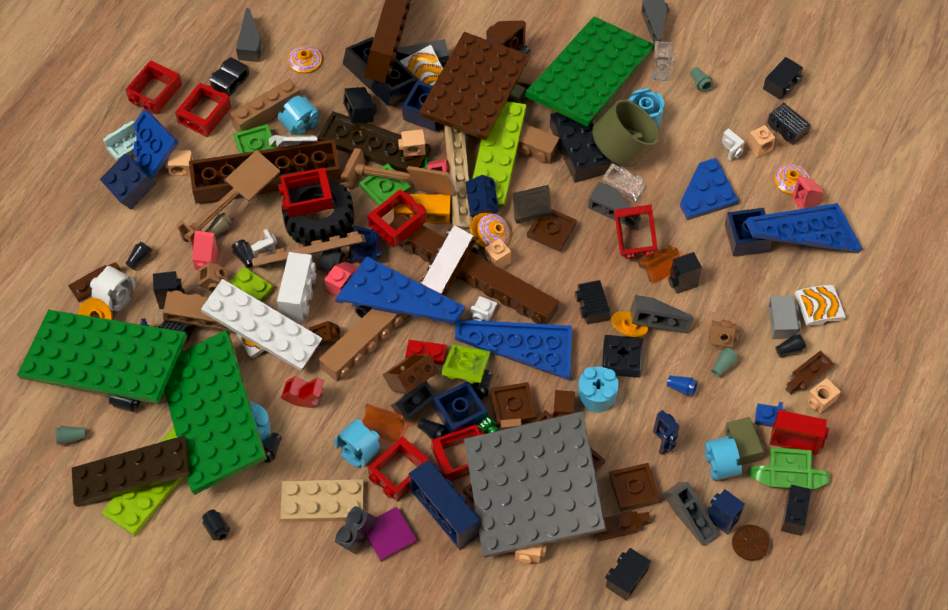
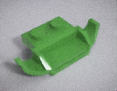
[749,447,830,490]

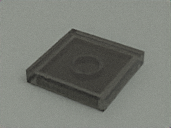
[513,185,552,224]

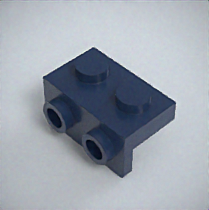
[465,175,499,217]
[351,226,382,263]
[653,410,680,455]

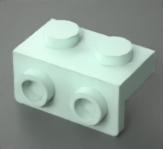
[103,121,136,161]

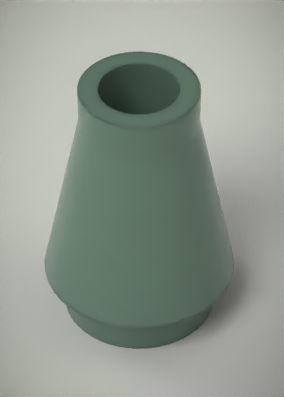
[690,67,713,92]
[711,348,738,377]
[55,426,85,445]

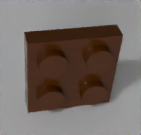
[527,206,577,252]
[490,382,537,427]
[609,463,660,511]

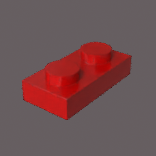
[405,340,447,365]

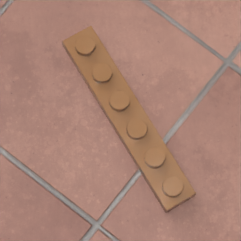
[252,231,366,267]

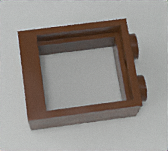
[382,353,439,393]

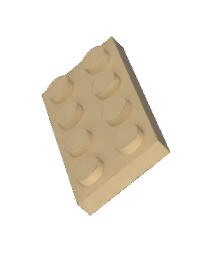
[281,479,364,522]

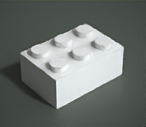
[277,252,317,323]

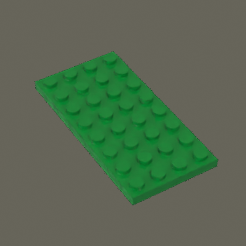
[525,16,655,127]
[17,309,187,404]
[164,330,267,495]

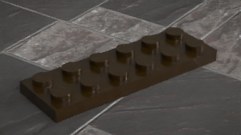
[317,111,431,174]
[72,436,191,507]

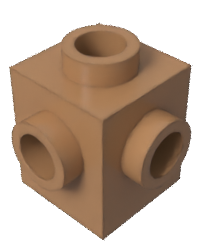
[197,262,228,292]
[709,319,739,349]

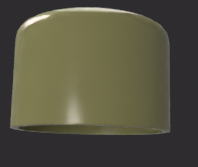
[592,99,659,166]

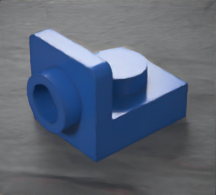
[755,402,786,427]

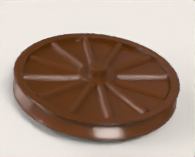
[732,524,770,561]

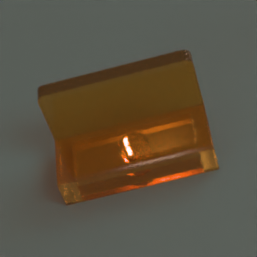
[637,245,680,283]
[362,404,404,442]

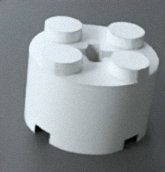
[90,266,135,311]

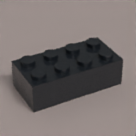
[343,37,418,106]
[550,112,610,183]

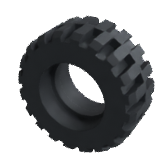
[282,177,354,247]

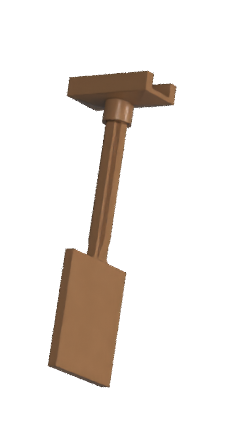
[341,148,457,196]
[176,150,280,250]

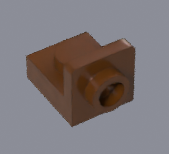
[309,321,341,346]

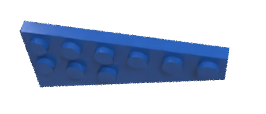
[745,203,863,253]
[335,257,465,325]
[455,320,572,380]

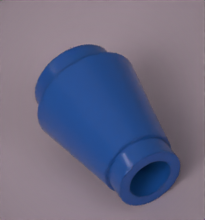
[667,375,697,396]

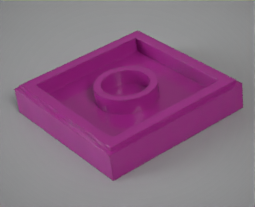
[366,507,417,562]

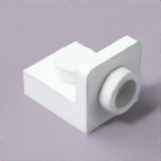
[722,128,744,161]
[251,229,277,258]
[470,296,497,321]

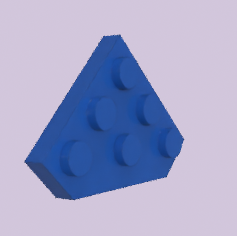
[134,109,179,179]
[680,158,739,220]

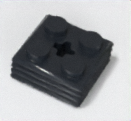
[602,335,643,377]

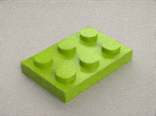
[229,267,274,302]
[442,344,491,383]

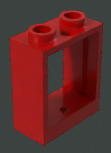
[125,60,182,114]
[175,83,232,137]
[278,168,333,217]
[367,189,427,248]
[614,204,658,259]
[769,409,829,455]
[431,425,484,481]
[368,436,431,502]

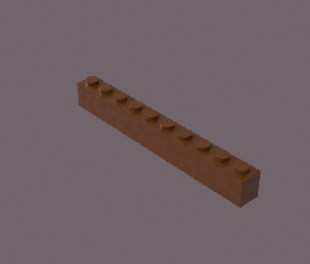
[390,213,559,324]

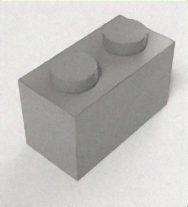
[768,296,801,339]

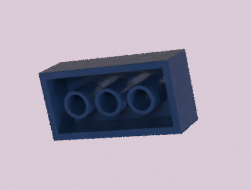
[408,460,480,550]

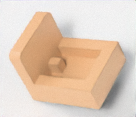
[515,545,546,564]

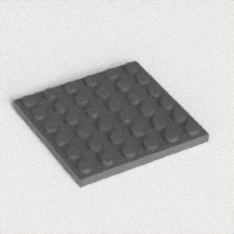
[464,411,607,558]

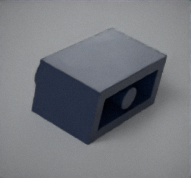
[708,489,745,534]

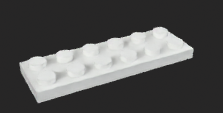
[201,279,322,371]

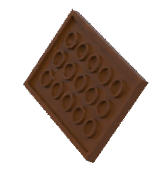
[419,32,530,140]

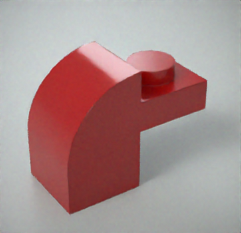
[281,376,324,408]

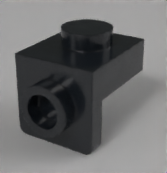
[318,248,345,273]

